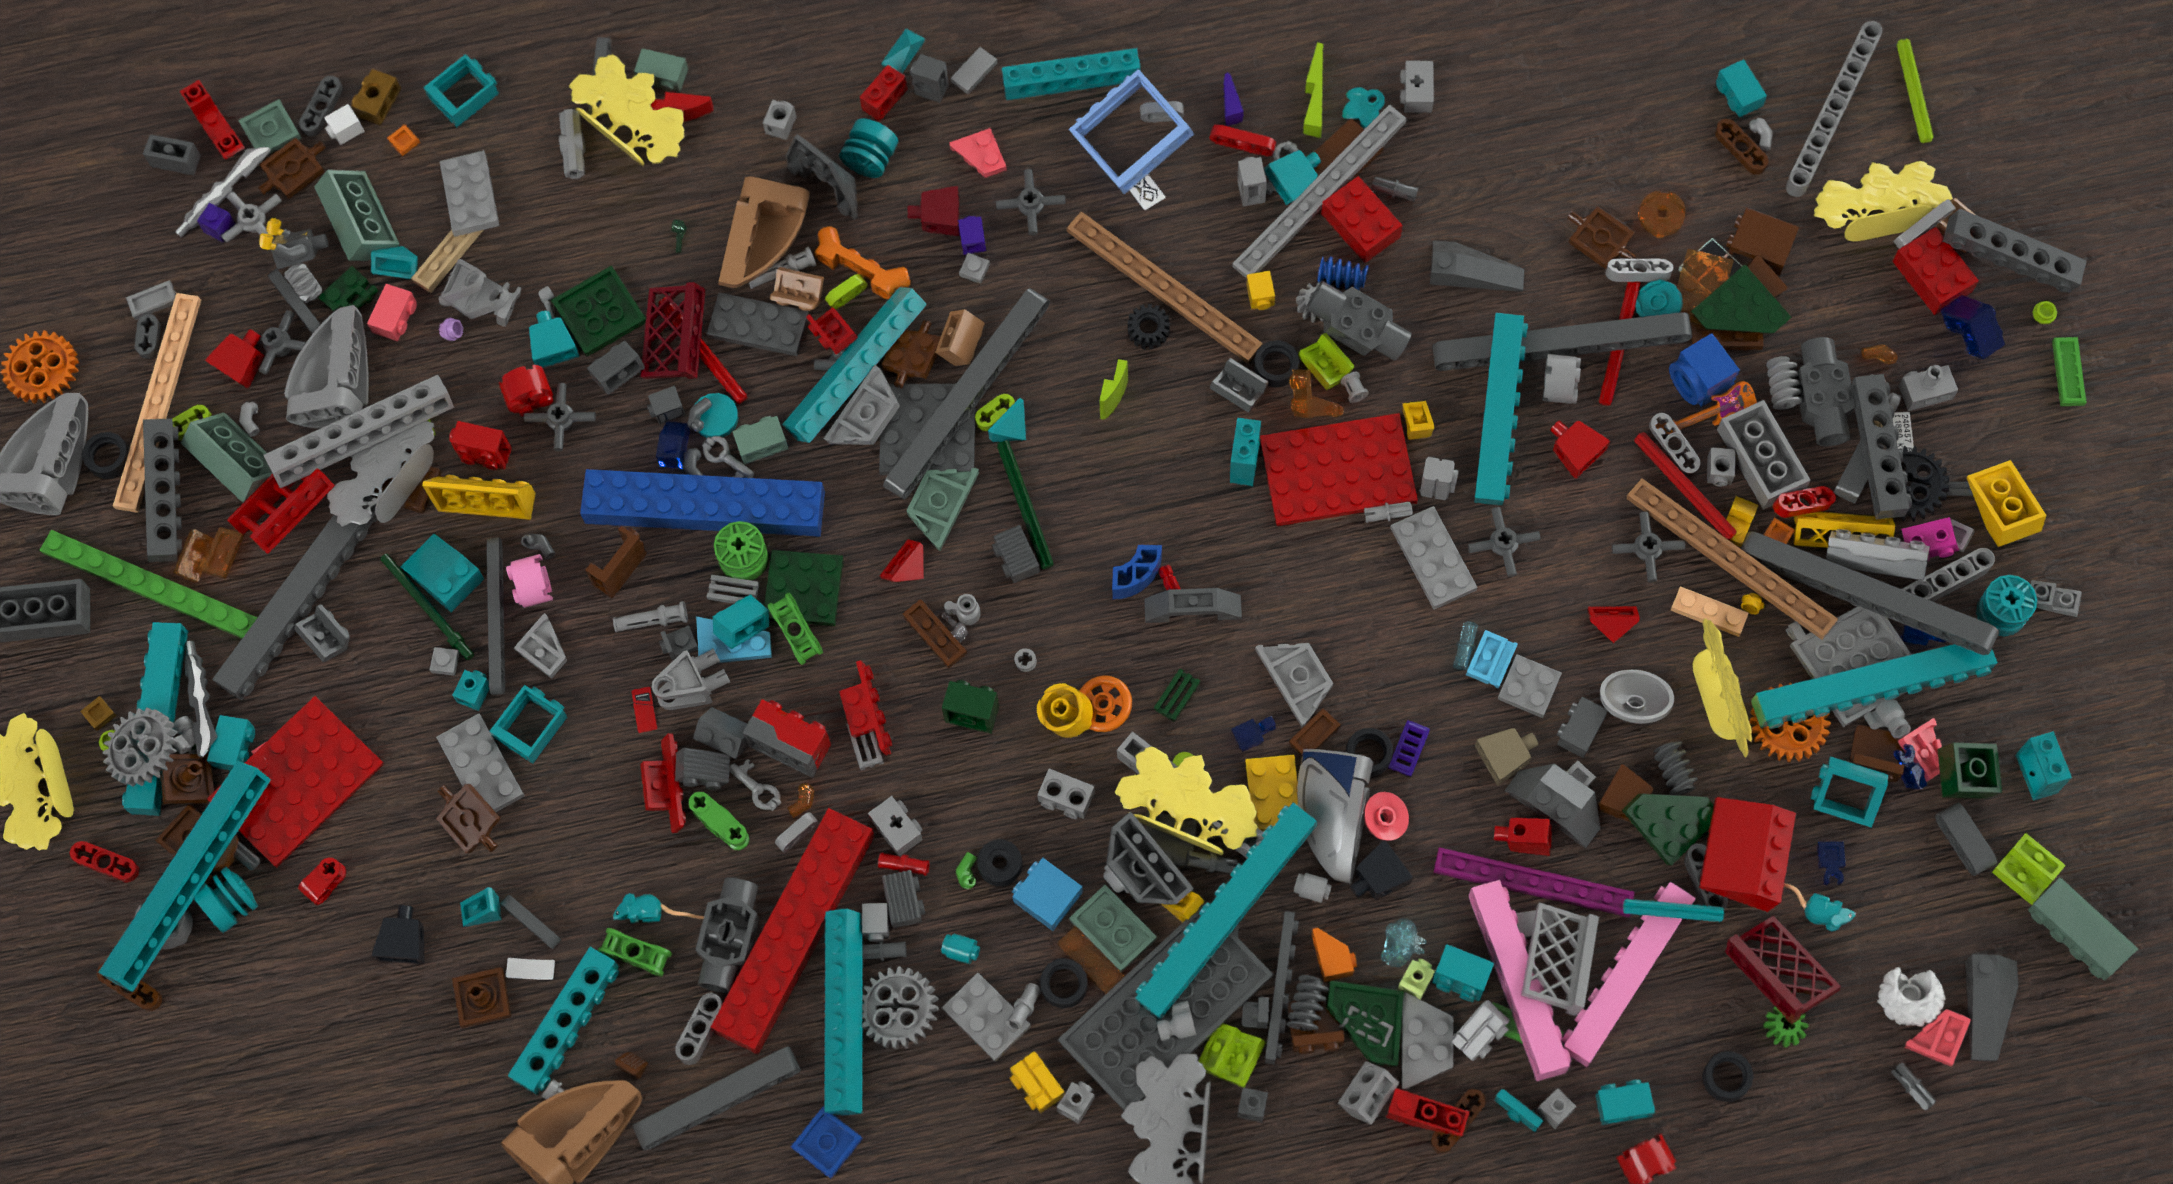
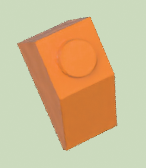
[1312,928,1357,982]

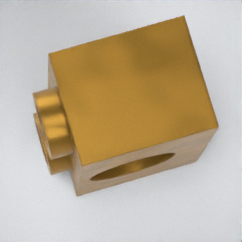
[352,69,401,126]

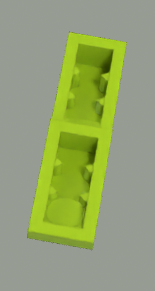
[1303,42,1323,138]

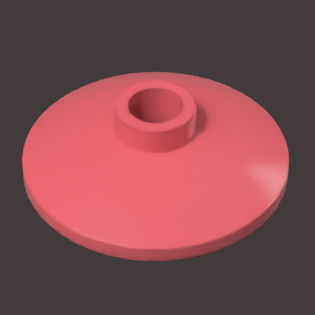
[1363,792,1409,841]

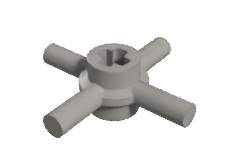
[221,192,282,243]

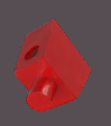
[205,329,264,389]
[1550,420,1610,479]
[1494,818,1552,856]

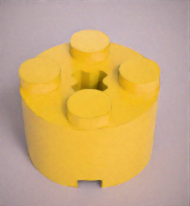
[1037,683,1093,738]

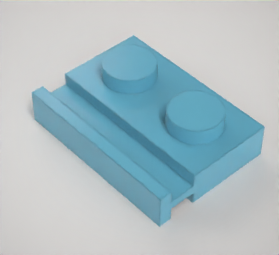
[1466,630,1518,689]

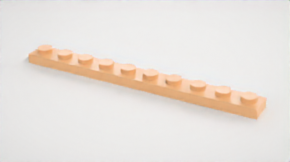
[113,293,201,513]

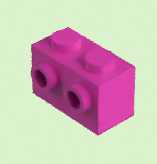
[1901,517,1959,561]

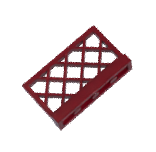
[641,282,706,379]
[1725,916,1841,1024]

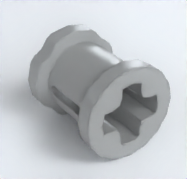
[1340,372,1369,403]

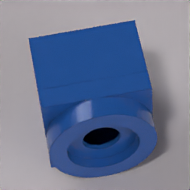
[1669,333,1740,407]

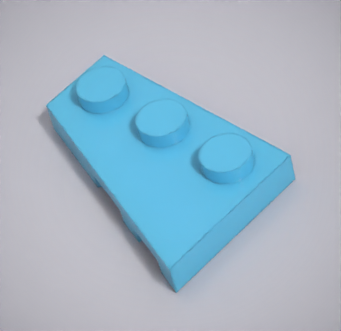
[696,616,772,663]

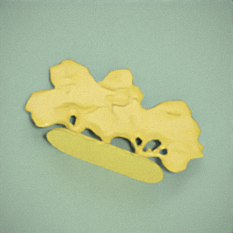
[569,55,684,166]
[1814,161,1952,242]
[1692,618,1752,758]
[0,713,74,851]
[1115,747,1258,855]

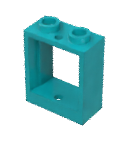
[424,54,499,127]
[1230,418,1261,486]
[489,685,567,764]
[2015,731,2072,801]
[1811,757,1888,828]

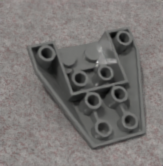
[785,134,858,220]

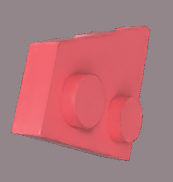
[949,128,1007,178]
[1898,718,1942,782]
[1905,1009,1971,1067]

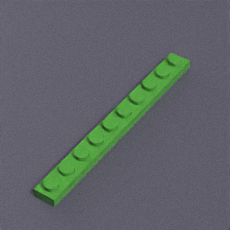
[40,530,257,638]

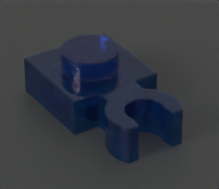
[1817,841,1846,885]

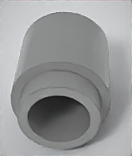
[1294,873,1332,903]

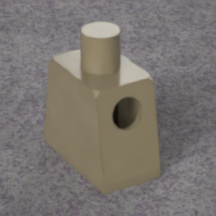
[1475,728,1538,786]

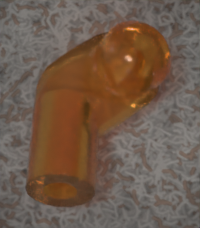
[1861,344,1898,365]
[787,783,815,818]

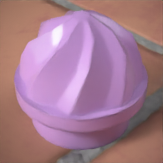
[439,318,463,341]

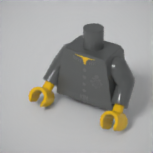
[259,218,328,269]

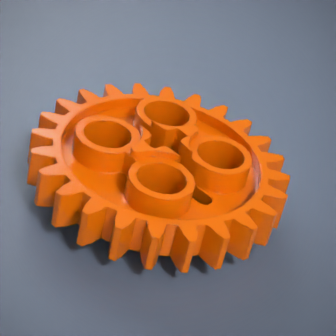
[0,330,79,404]
[1749,683,1831,762]

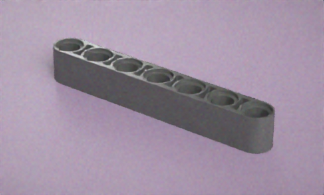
[633,1047,801,1151]

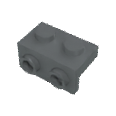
[1210,358,1268,413]
[294,604,350,663]

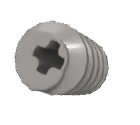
[1766,356,1802,410]

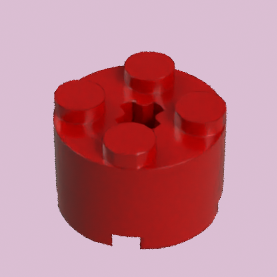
[499,365,553,417]
[1615,1133,1676,1184]

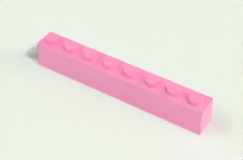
[1468,880,1571,1081]
[1561,882,1696,1067]

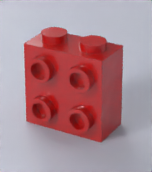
[449,421,512,470]

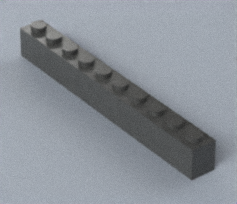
[212,495,377,701]

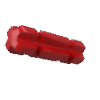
[1159,565,1181,590]

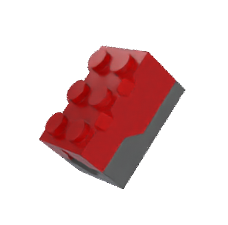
[743,699,831,778]

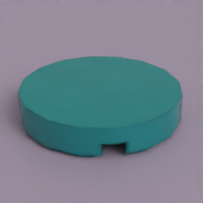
[1635,280,1683,317]
[694,393,738,438]

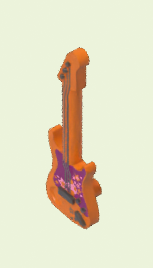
[1655,381,1757,434]

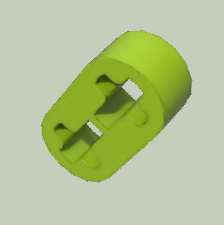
[825,274,868,309]
[975,394,1015,431]
[172,405,212,440]

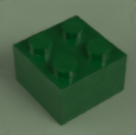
[942,680,999,734]
[1937,743,2002,799]

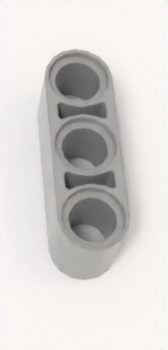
[675,993,723,1065]

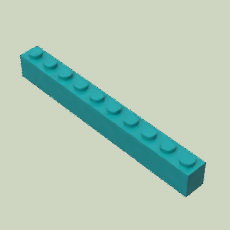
[1751,644,1997,729]
[98,761,271,992]
[1135,803,1317,1020]

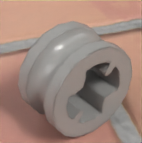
[1014,648,1037,672]

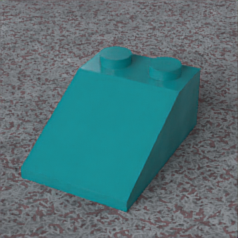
[400,534,485,612]

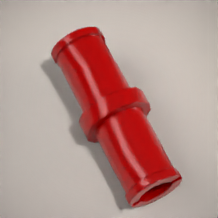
[878,852,930,876]

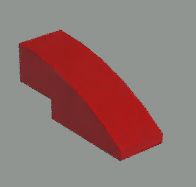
[650,92,714,122]

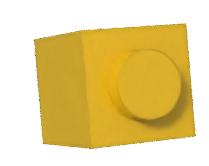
[1246,271,1275,310]

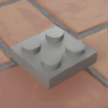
[1498,654,1562,718]

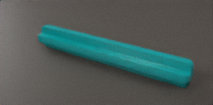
[1623,899,1724,922]

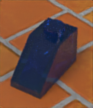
[656,421,690,469]

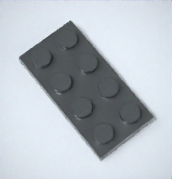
[707,293,809,356]

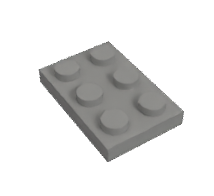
[942,973,1031,1062]

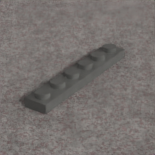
[1265,911,1299,1065]

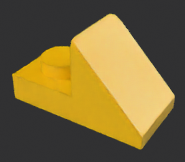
[1402,401,1434,440]
[1720,496,1758,547]
[1161,891,1205,923]

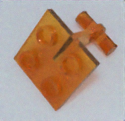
[1290,369,1344,418]

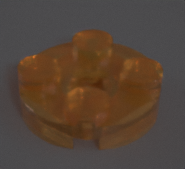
[1638,191,1686,238]

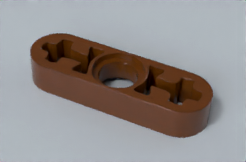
[1715,119,1769,175]
[96,962,162,1012]
[1431,1089,1485,1154]

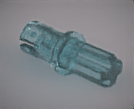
[1453,621,1478,670]

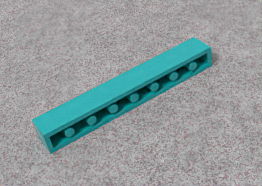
[782,287,927,443]
[1474,313,1528,506]
[122,622,188,816]
[825,909,863,1116]

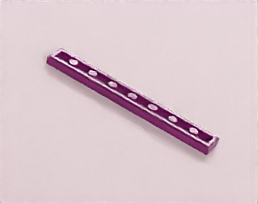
[1433,847,1635,918]

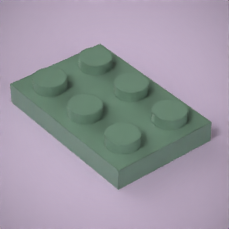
[1069,885,1157,973]

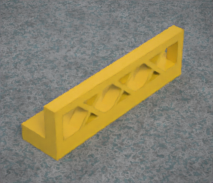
[1793,512,1895,548]

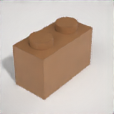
[935,309,985,366]

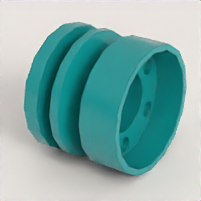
[839,118,898,178]
[1976,575,2037,637]
[194,867,258,933]

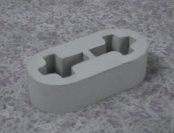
[1140,101,1184,122]
[775,812,819,853]

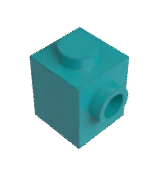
[452,670,490,711]

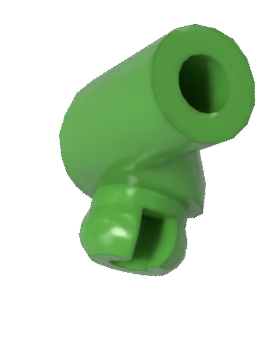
[956,852,977,889]

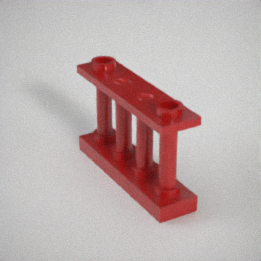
[227,468,335,554]

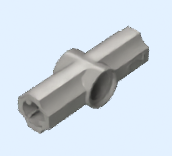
[559,109,586,179]

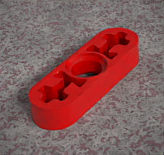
[1209,125,1276,156]
[1773,486,1836,518]
[70,841,139,882]

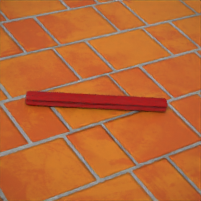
[1599,282,1641,406]
[658,297,747,404]
[1634,432,1737,540]

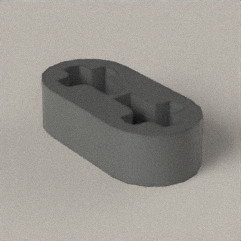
[135,314,161,359]

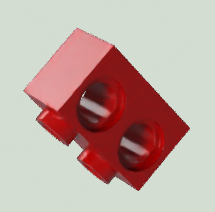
[860,65,908,122]

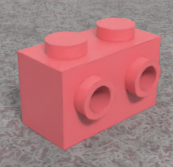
[367,284,417,342]

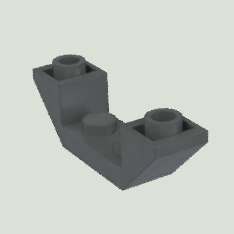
[1144,588,1242,623]

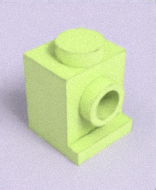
[1397,959,1435,1000]

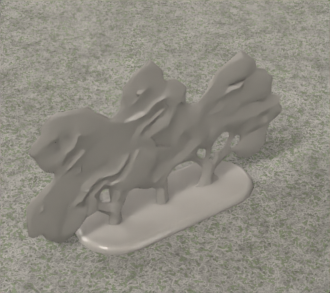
[327,421,434,527]
[1121,1054,1210,1184]

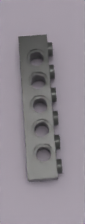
[1943,209,2087,293]
[1851,374,1912,519]
[143,419,182,562]

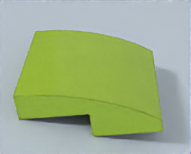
[1100,359,1128,420]
[1992,833,2066,905]
[1198,1024,1266,1088]

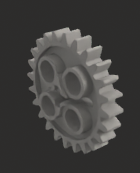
[102,708,178,787]
[862,967,939,1049]

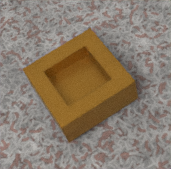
[80,696,117,731]

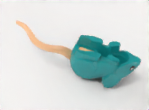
[1784,883,1856,932]
[613,893,704,923]

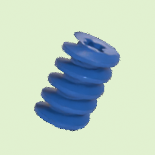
[1317,256,1369,290]

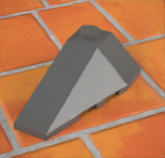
[1430,240,1524,292]
[1965,954,2018,1061]

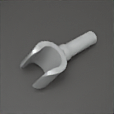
[539,286,555,319]

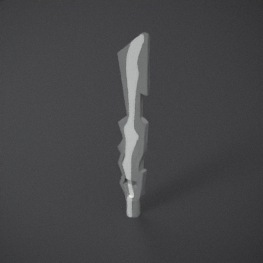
[175,147,271,238]

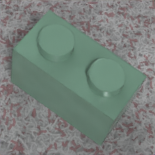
[634,49,688,92]
[732,416,788,465]

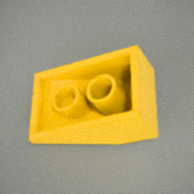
[1967,460,2047,547]

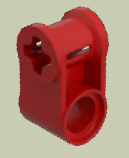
[298,857,346,906]

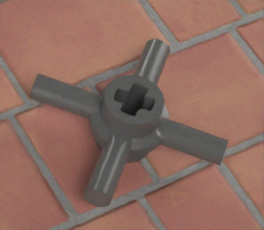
[996,169,1065,235]
[257,310,306,374]
[524,383,596,452]
[1468,507,1541,577]
[1611,512,1685,583]

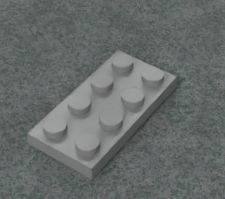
[440,151,500,237]
[1390,506,1477,610]
[436,713,524,812]

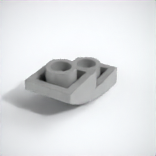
[2030,580,2082,617]

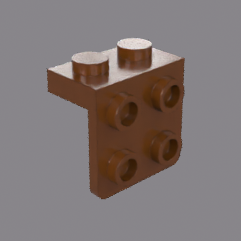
[1849,725,1904,783]
[1287,997,1345,1054]

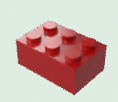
[1321,176,1403,263]
[1892,227,1979,315]

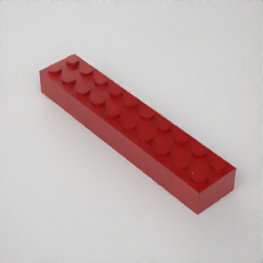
[710,808,875,1055]

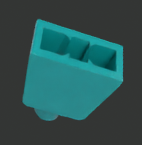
[1264,150,1321,205]
[529,311,580,368]

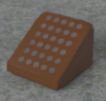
[615,1052,648,1079]

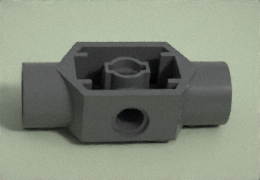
[1306,281,1412,361]
[1795,337,1855,447]
[695,878,760,993]

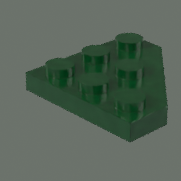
[1690,264,1792,334]
[1622,794,1714,866]
[1326,980,1404,1067]

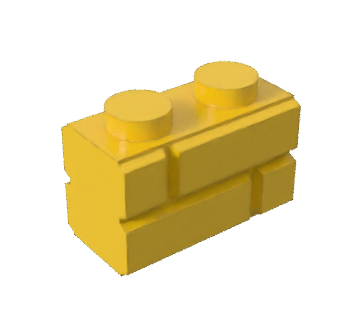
[1010,1051,1065,1113]

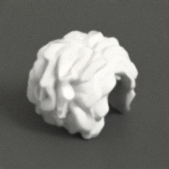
[1877,967,1946,1027]

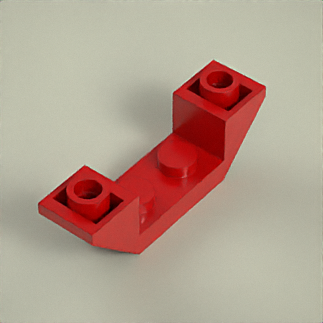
[180,80,245,160]

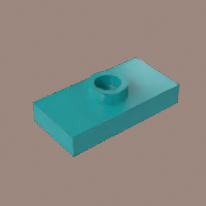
[1494,1089,1543,1132]

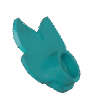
[1342,87,1385,130]

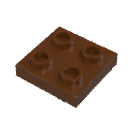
[160,754,214,804]
[452,967,511,1028]

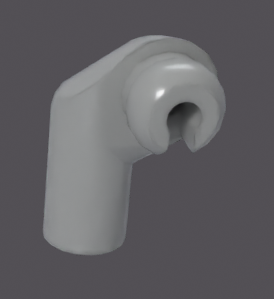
[1750,118,1772,151]

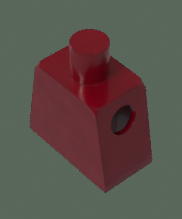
[907,186,959,236]

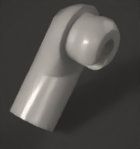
[239,402,260,437]

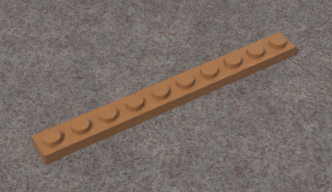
[1067,212,1263,364]
[1626,479,1838,640]

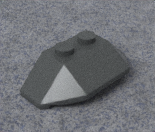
[1505,764,1600,848]
[1106,811,1194,905]

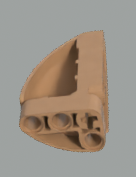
[718,177,810,288]
[501,1080,642,1184]

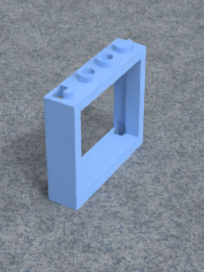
[1069,69,1194,194]

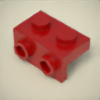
[806,307,858,355]

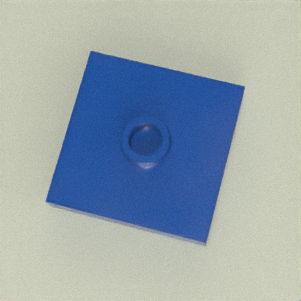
[791,1107,863,1179]

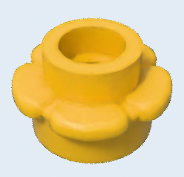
[1741,593,1765,615]

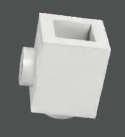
[324,104,364,145]

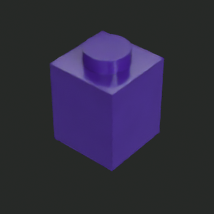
[197,203,236,242]
[958,216,986,255]

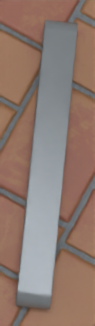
[1786,21,1883,197]

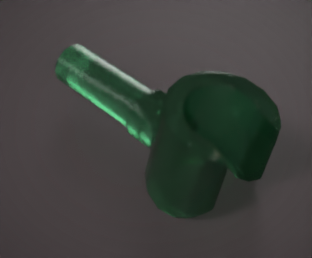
[671,219,687,253]

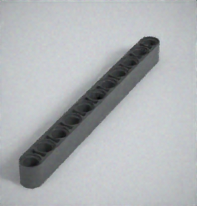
[883,288,1050,500]
[1432,313,1692,371]
[1740,532,1999,655]

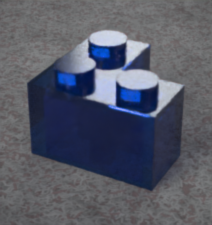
[1940,295,2005,360]

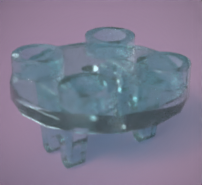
[1381,918,1426,968]

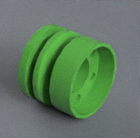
[714,521,769,581]

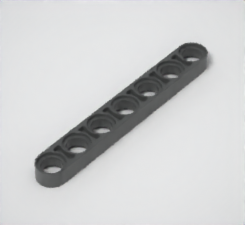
[487,537,505,695]

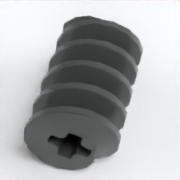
[1653,741,1698,796]
[1286,975,1329,1031]

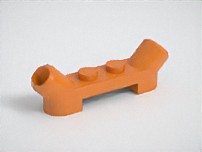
[814,226,910,299]

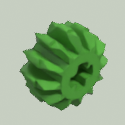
[1764,1006,1808,1048]

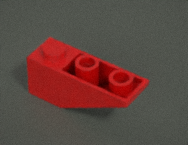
[1386,1088,1469,1137]

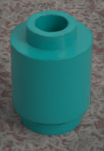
[941,934,980,964]

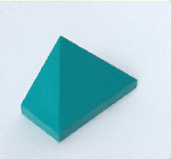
[882,29,925,74]
[371,246,417,279]
[988,398,1026,442]

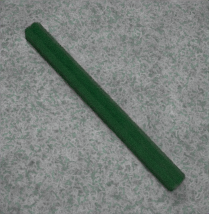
[997,440,1053,569]

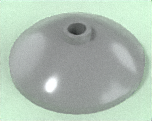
[1600,670,1674,724]

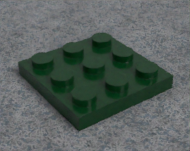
[551,265,646,357]
[764,550,844,626]

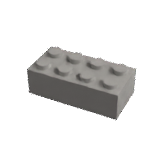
[1717,400,1811,510]

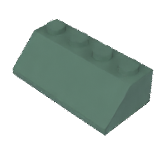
[314,170,400,261]
[181,412,272,503]
[2028,878,2138,981]

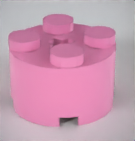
[506,554,553,608]

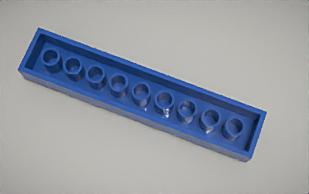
[580,469,825,537]

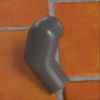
[814,349,845,371]
[687,398,712,432]
[683,448,703,476]
[521,533,556,560]

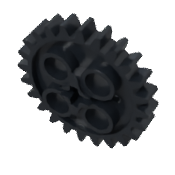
[1869,446,1949,522]

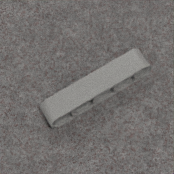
[1902,548,1995,602]

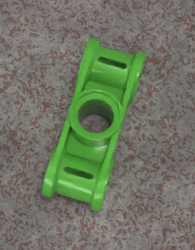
[768,592,823,665]
[689,792,749,851]
[597,928,672,977]

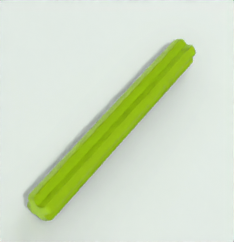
[1897,39,1933,143]

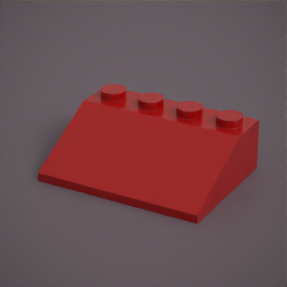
[1699,797,1796,912]

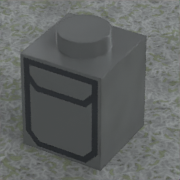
[647,386,686,425]

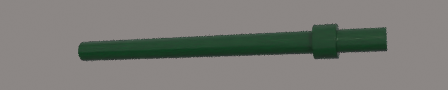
[380,554,474,660]

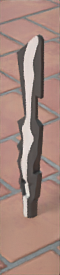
[185,641,217,758]

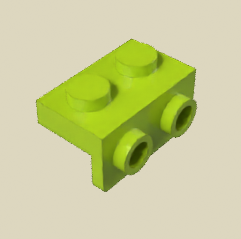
[1298,333,1354,390]

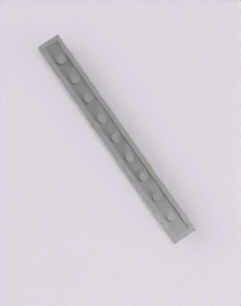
[1232,105,1407,279]

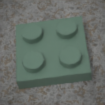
[239,100,301,156]

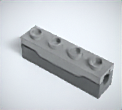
[1826,529,1930,580]

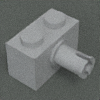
[1898,365,1958,411]

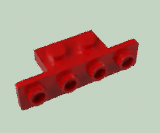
[839,660,892,756]
[640,733,686,833]

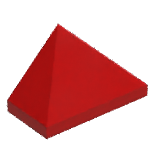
[879,539,924,582]
[1588,606,1640,643]

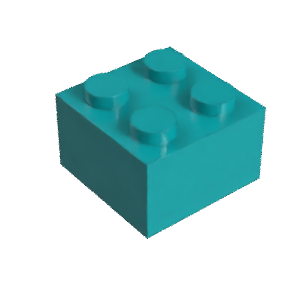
[1432,944,1494,1002]

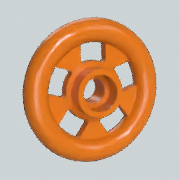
[1079,676,1132,732]

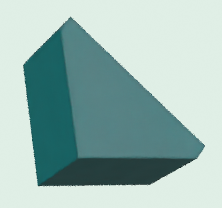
[460,888,502,927]

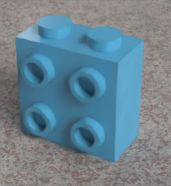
[1012,858,1083,931]

